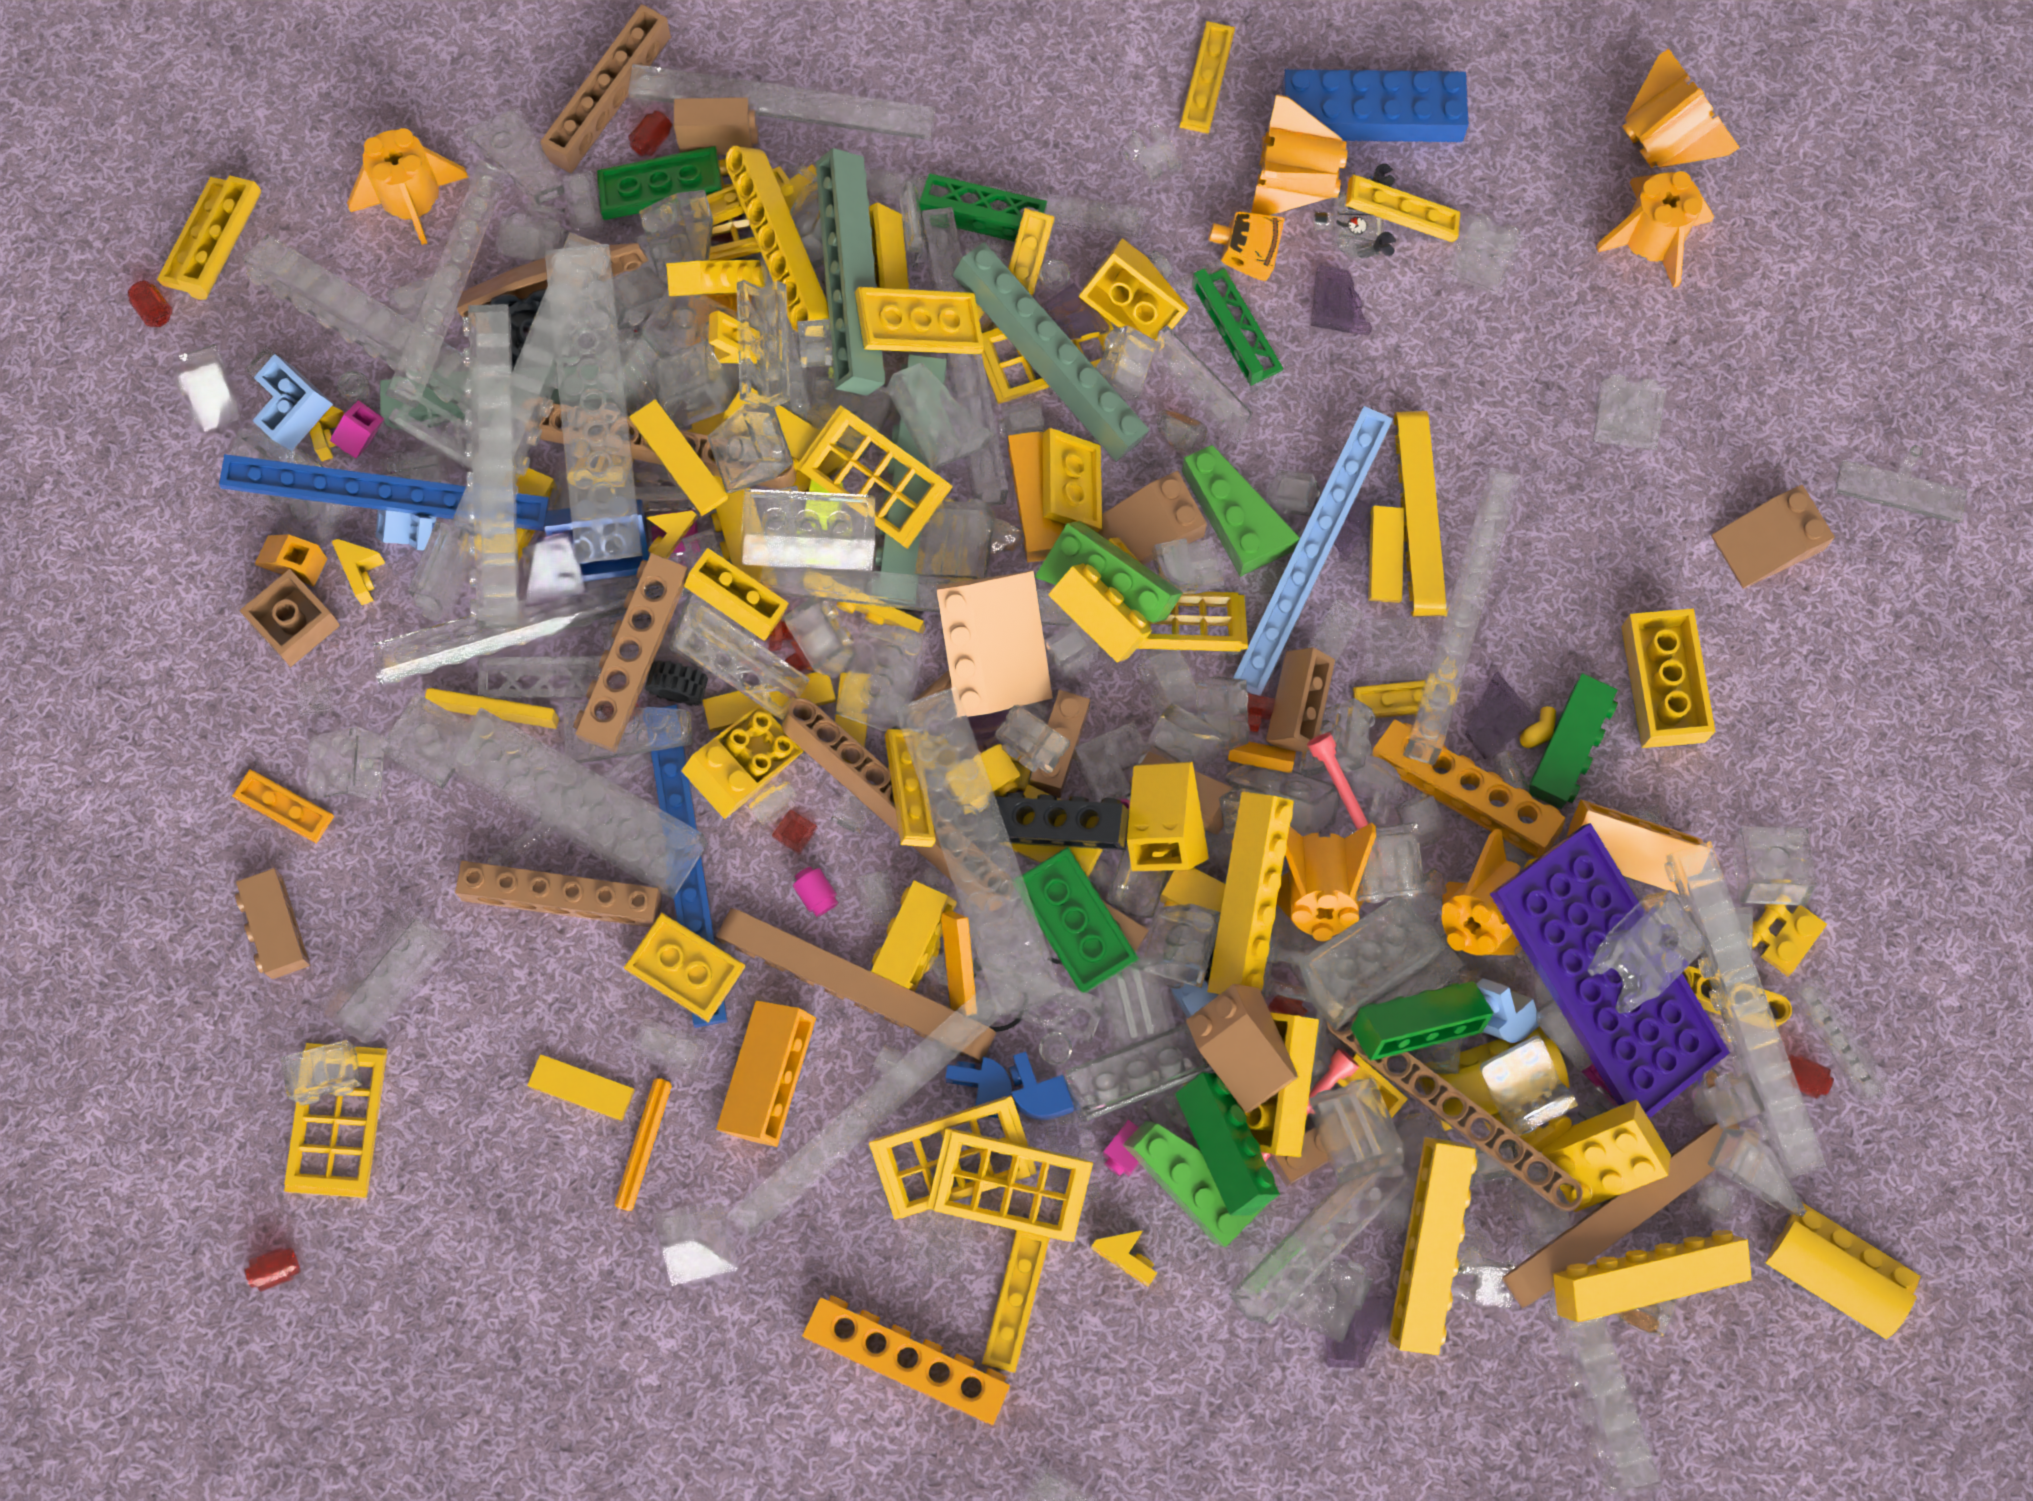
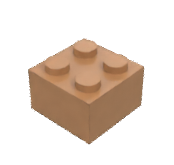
[239,569,340,668]

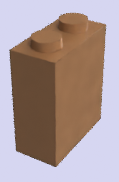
[674,97,759,155]

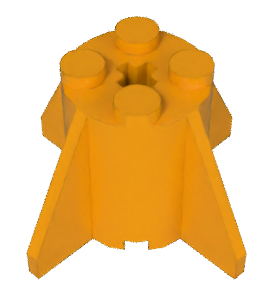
[1622,48,1740,168]
[1251,94,1348,215]
[347,128,468,245]
[1596,171,1714,287]
[1276,822,1376,942]
[1442,829,1522,955]

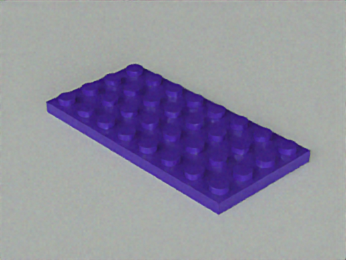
[1490,823,1730,1118]

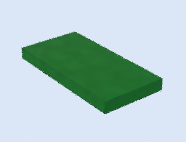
[597,146,723,220]
[1011,847,1139,995]

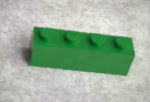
[1526,673,1618,809]
[1350,981,1494,1061]
[1175,1072,1280,1216]

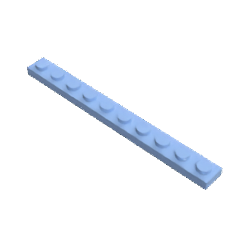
[1230,406,1393,700]

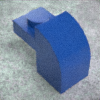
[1009,1051,1074,1121]
[945,1057,1012,1119]

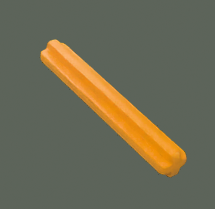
[615,1078,672,1211]

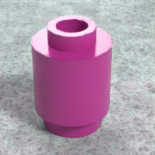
[792,866,839,917]

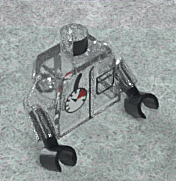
[1313,163,1396,260]

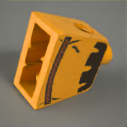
[1208,212,1285,281]

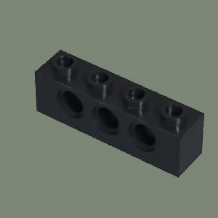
[990,793,1129,851]

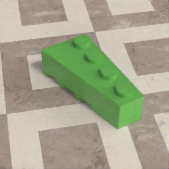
[1182,445,1300,577]
[1035,521,1183,623]
[1122,1121,1267,1247]

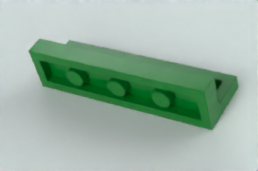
[919,173,1047,242]
[1192,268,1283,386]

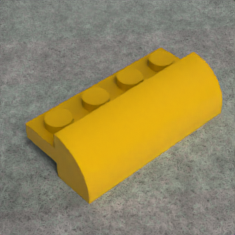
[157,175,261,300]
[1419,1026,1570,1132]
[1765,1201,1921,1339]

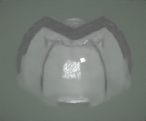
[1151,538,1227,595]

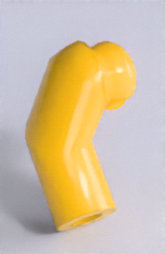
[1519,706,1557,749]

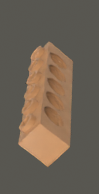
[540,4,671,174]
[573,553,689,753]
[455,861,663,928]

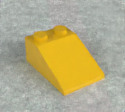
[1079,238,1189,353]

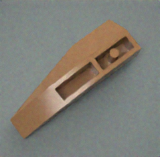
[457,243,649,336]

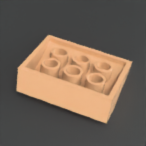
[937,571,1053,718]

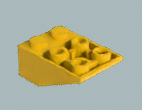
[681,703,803,819]
[1127,762,1209,871]

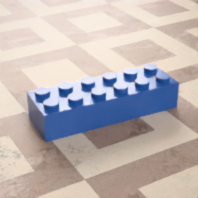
[1281,69,1469,142]

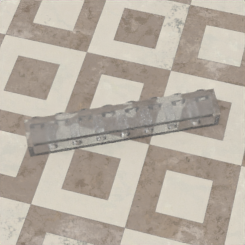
[1229,1113,1451,1324]

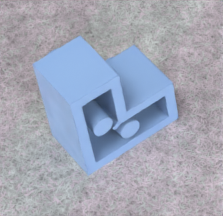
[252,354,333,451]

